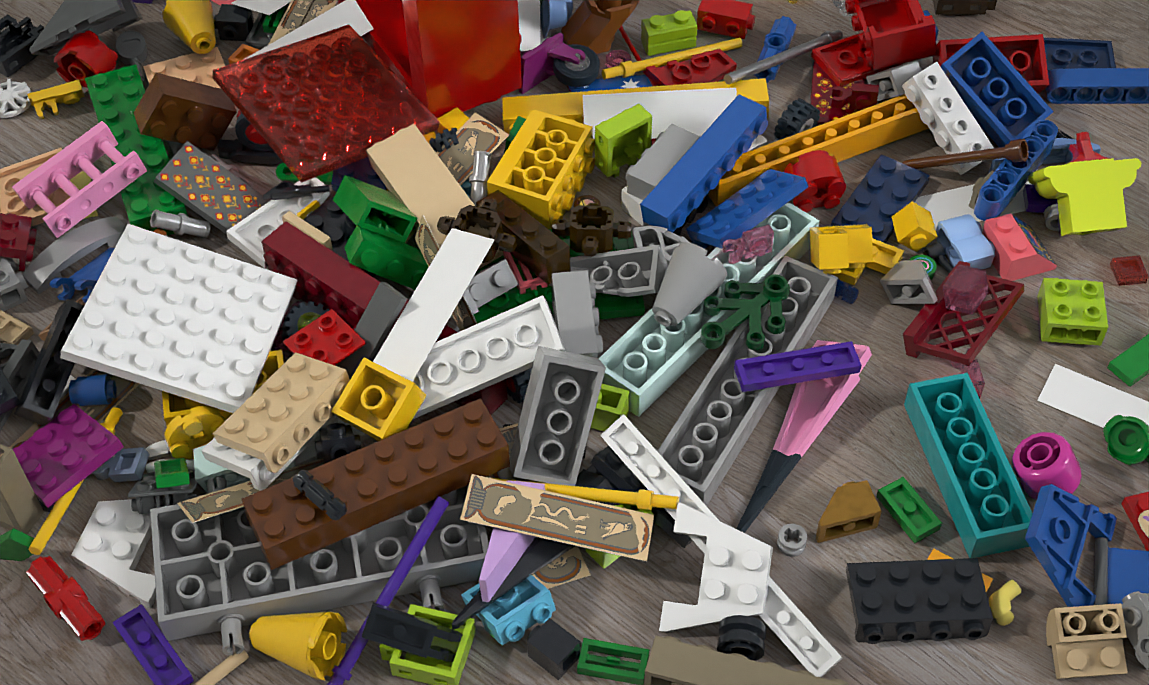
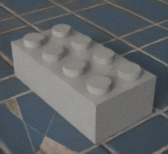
[509,346,606,486]

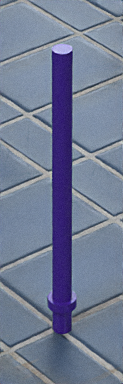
[327,496,449,685]

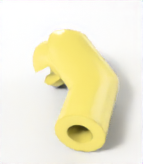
[989,580,1021,626]

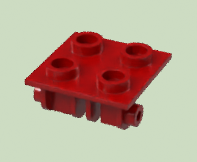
[283,309,366,366]

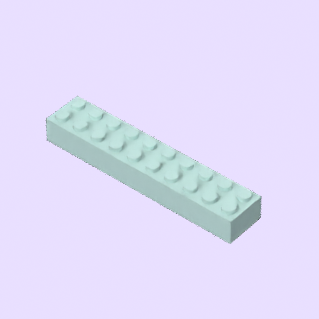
[598,202,820,417]

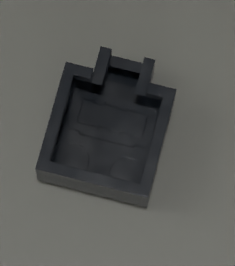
[0,14,44,77]

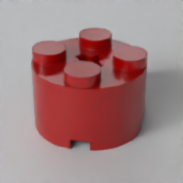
[54,30,118,92]
[784,150,846,213]

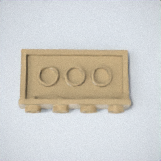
[213,352,350,473]

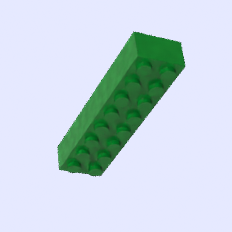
[85,64,188,235]

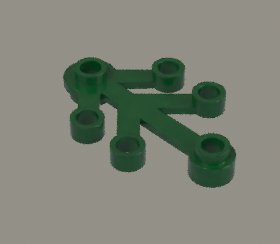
[701,274,790,351]

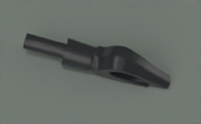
[263,180,330,200]

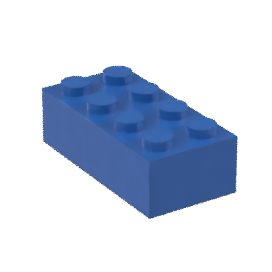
[940,31,1054,147]

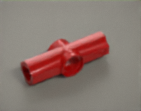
[26,556,106,641]

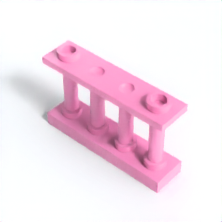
[12,121,147,238]

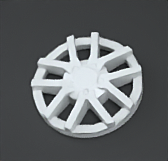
[0,79,32,118]

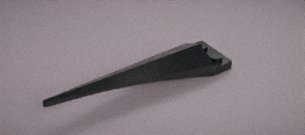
[452,465,620,630]

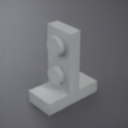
[450,259,519,318]

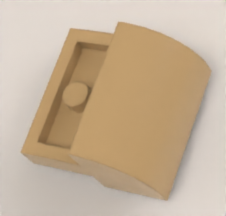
[1046,603,1128,679]

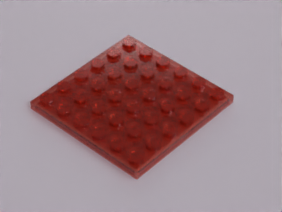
[212,24,439,183]

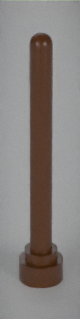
[902,139,1029,169]

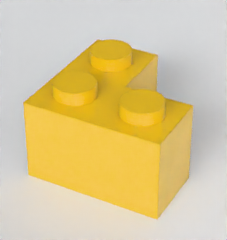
[810,224,873,274]

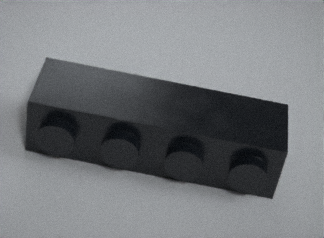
[14,299,84,426]

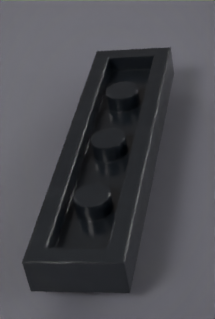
[590,446,693,548]

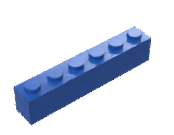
[640,94,768,233]

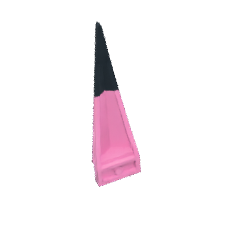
[736,340,872,533]

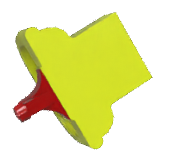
[1028,132,1142,236]

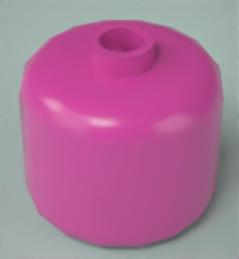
[1012,432,1082,500]

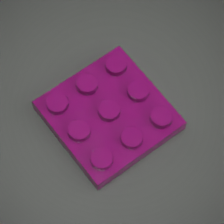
[13,404,124,507]

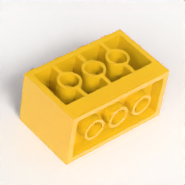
[487,109,595,229]

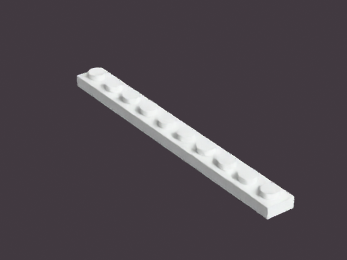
[600,414,842,678]

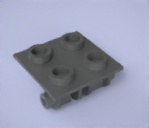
[128,469,198,514]

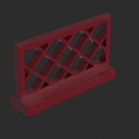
[903,261,1025,366]

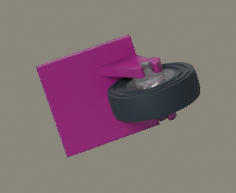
[519,32,600,95]

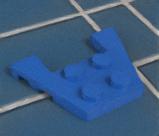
[1025,484,1117,607]

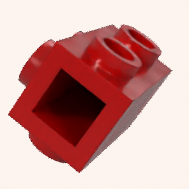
[697,0,756,39]

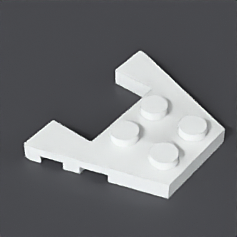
[71,497,174,608]
[659,503,773,632]

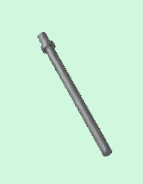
[724,30,843,84]

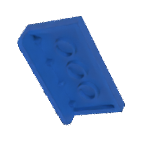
[686,169,809,249]

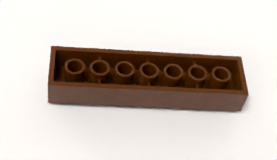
[241,398,510,570]

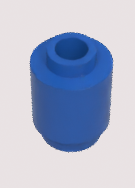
[69,374,117,406]

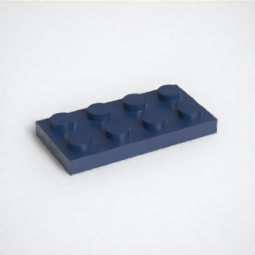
[831,154,930,243]

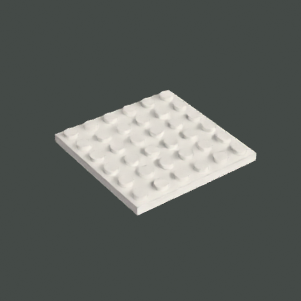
[60,224,298,413]

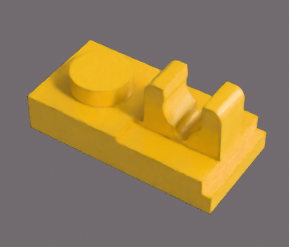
[27,80,85,120]

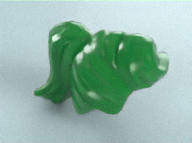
[1103,415,1149,465]

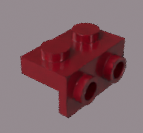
[0,213,37,272]

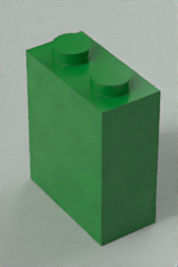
[333,175,417,243]

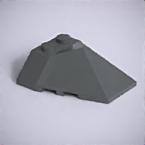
[30,0,143,57]

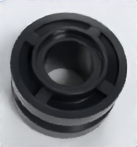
[717,615,766,661]

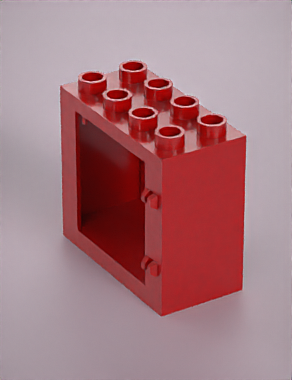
[338,0,522,126]

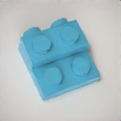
[461,575,556,646]

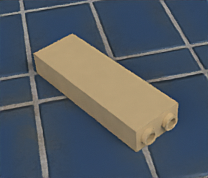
[366,124,504,269]

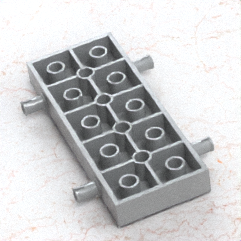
[150,477,489,655]

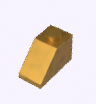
[815,480,882,543]

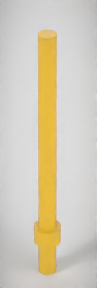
[601,38,743,80]
[29,407,123,555]
[492,478,679,510]

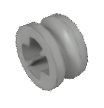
[1044,204,1061,231]
[777,524,807,557]

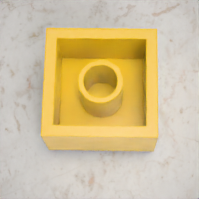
[331,357,427,441]

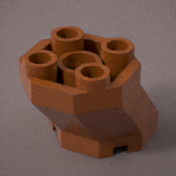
[561,0,639,54]

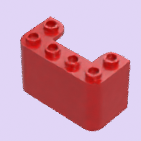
[845,0,936,71]

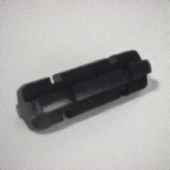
[293,470,347,521]

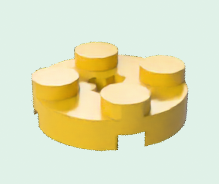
[164,406,226,460]

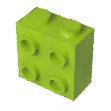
[1037,278,1108,346]

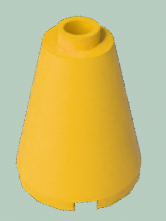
[162,0,216,54]
[249,611,347,680]

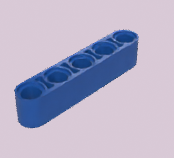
[1045,68,1149,104]
[974,120,1058,221]

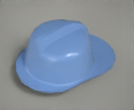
[540,0,573,39]

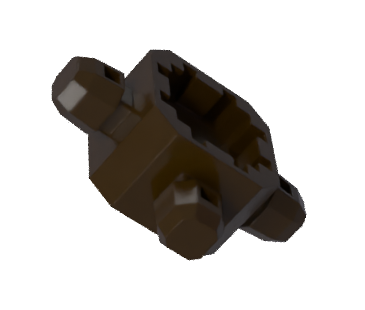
[437,197,517,263]
[552,203,632,257]

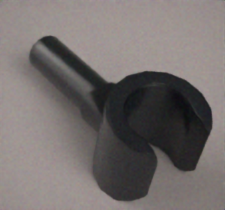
[923,243,954,273]

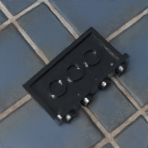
[846,558,993,644]

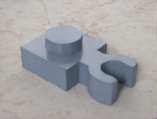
[92,447,150,482]

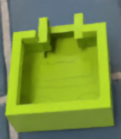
[595,104,652,178]
[379,604,476,685]

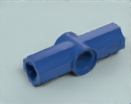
[754,16,796,83]

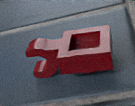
[831,83,879,110]

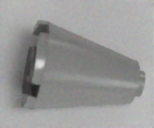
[652,242,727,327]

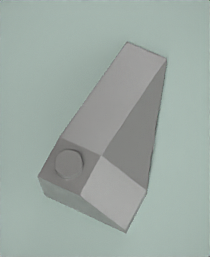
[549,245,668,297]

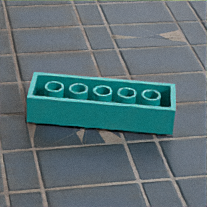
[904,373,1033,558]

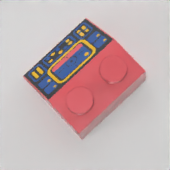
[982,213,1057,281]

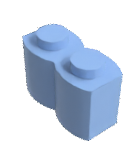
[936,214,995,272]

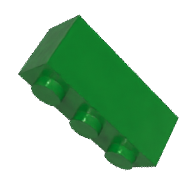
[344,226,429,290]

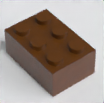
[134,72,237,151]

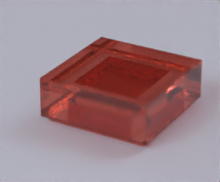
[1110,255,1149,286]

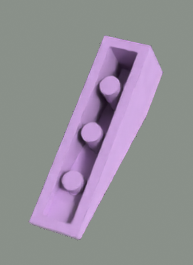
[479,480,545,602]

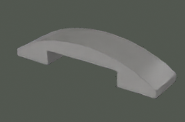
[22,216,126,294]

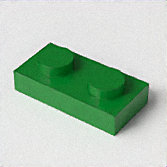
[876,477,942,544]

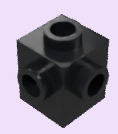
[315,423,361,464]

